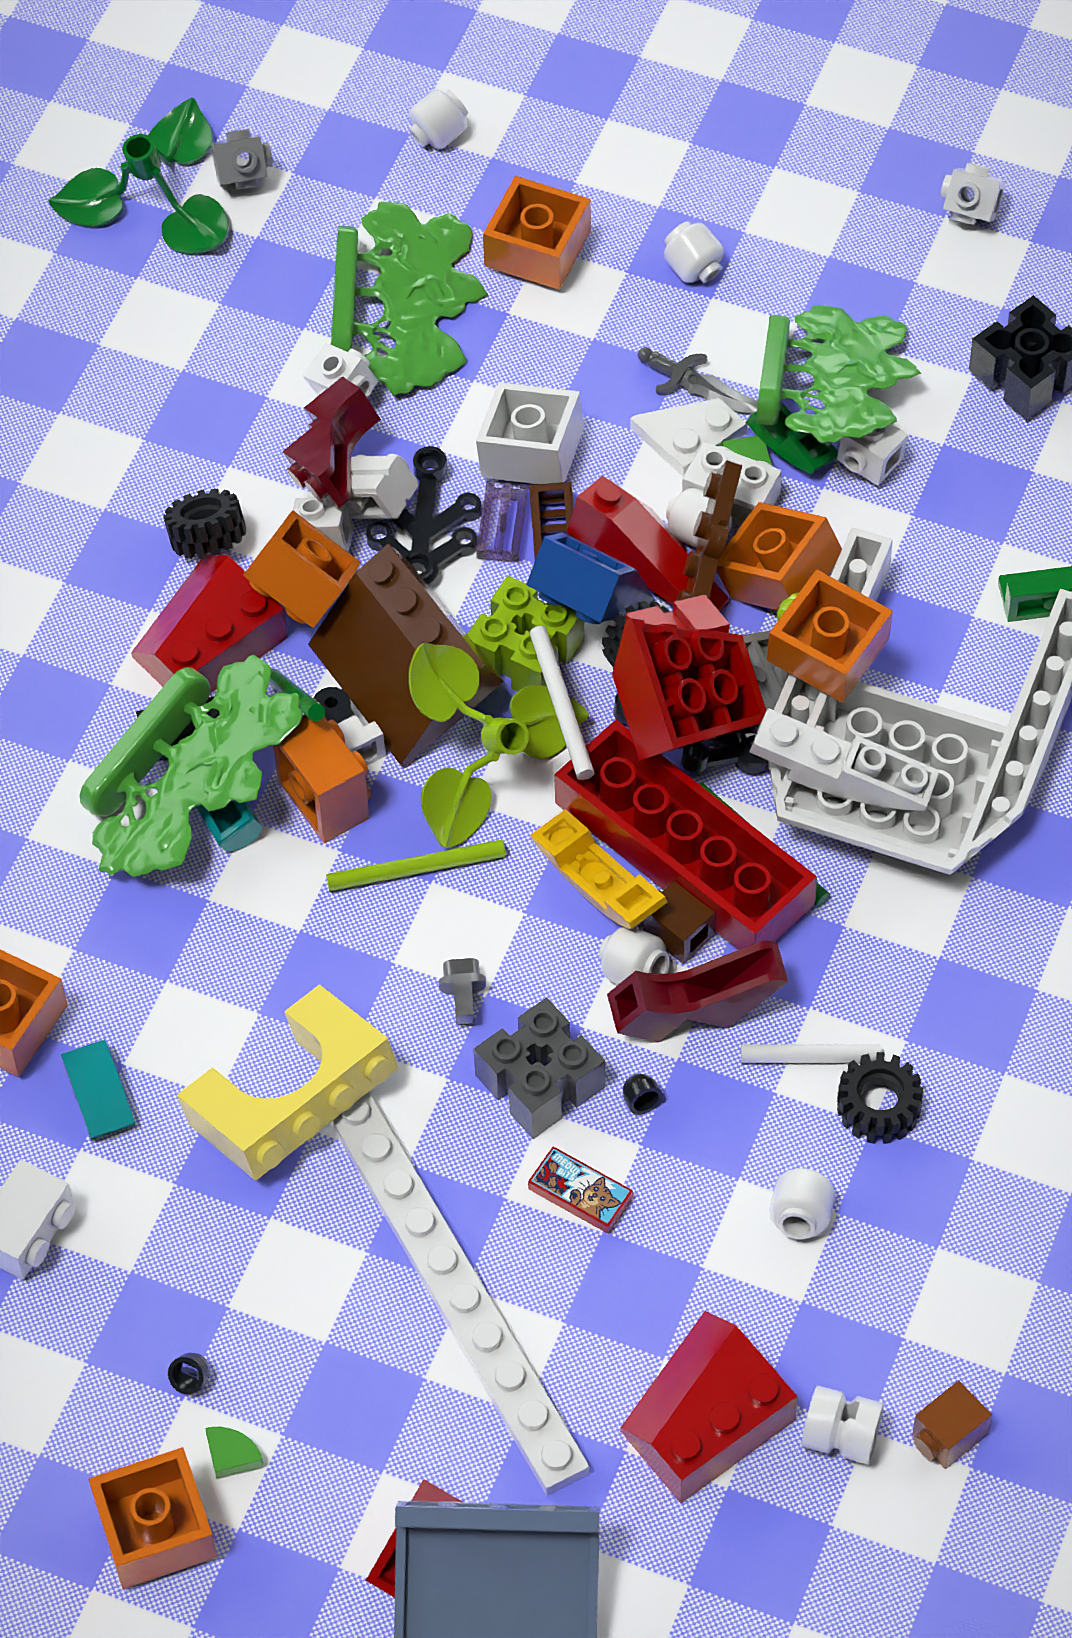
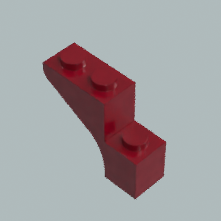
[282,376,381,508]
[607,940,788,1042]

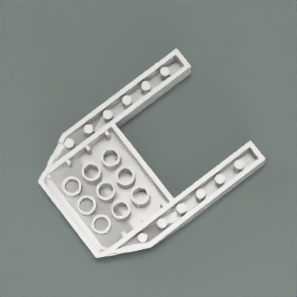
[768,527,1072,875]

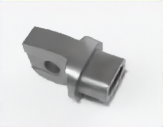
[438,958,486,1024]

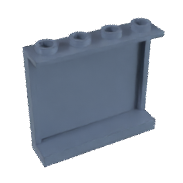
[394,1500,600,1638]

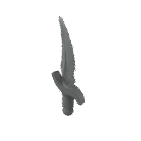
[637,347,758,414]

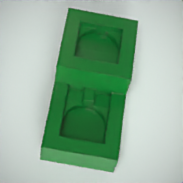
[745,401,838,474]

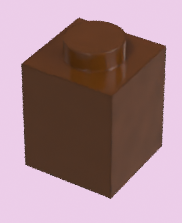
[643,881,715,964]

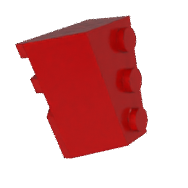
[131,555,288,694]
[612,618,766,761]
[620,1311,798,1504]

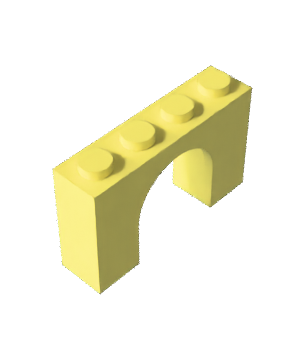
[177,984,398,1181]

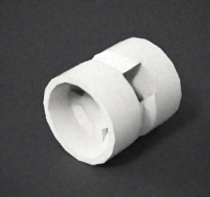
[801,1385,884,1465]

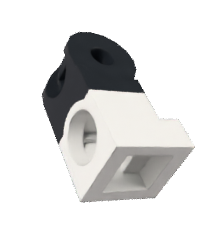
[313,687,386,766]

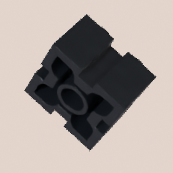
[969,295,1072,420]

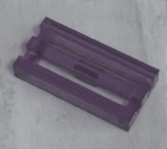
[476,481,529,563]

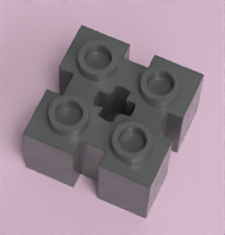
[473,997,606,1139]

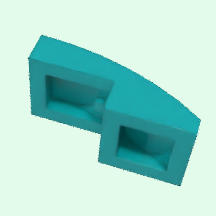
[61,1039,135,1140]

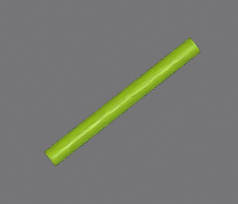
[326,839,506,892]

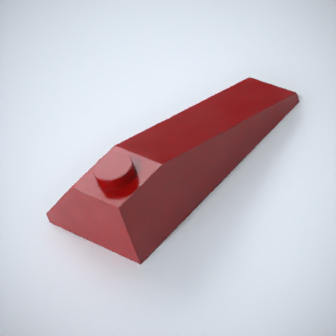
[567,476,730,612]

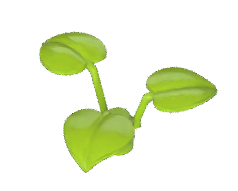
[409,643,589,848]

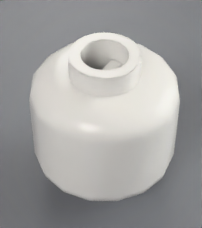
[408,89,469,149]
[664,221,724,283]
[666,488,732,548]
[599,927,670,984]
[769,1168,835,1240]

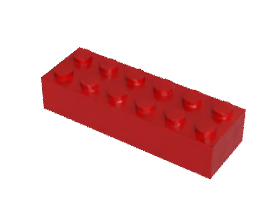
[554,720,817,950]

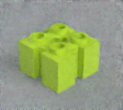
[467,575,584,692]

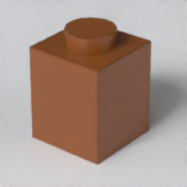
[912,1380,992,1470]

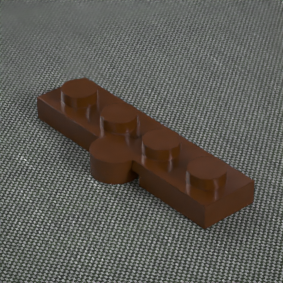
[676,460,743,601]

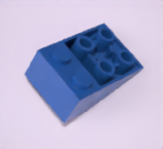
[526,532,655,624]

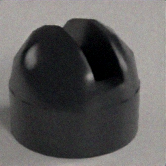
[622,1073,663,1115]
[168,1352,211,1395]

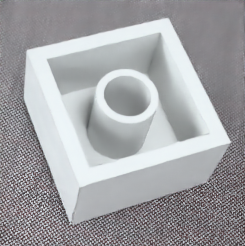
[476,382,584,484]

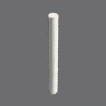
[529,626,594,780]

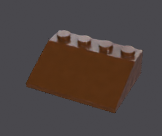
[308,543,504,768]

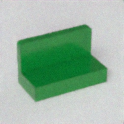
[998,566,1072,622]

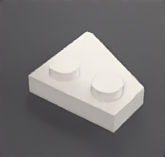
[630,398,747,477]

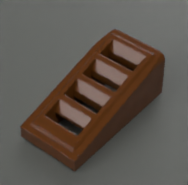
[529,482,576,560]

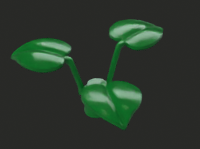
[48,97,229,254]

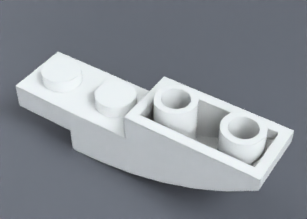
[749,708,940,811]

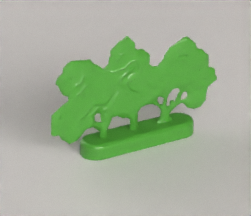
[330,201,488,395]
[757,305,922,443]
[79,654,302,877]

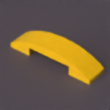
[530,809,667,929]

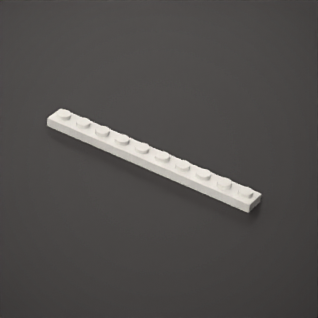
[330,1092,590,1496]

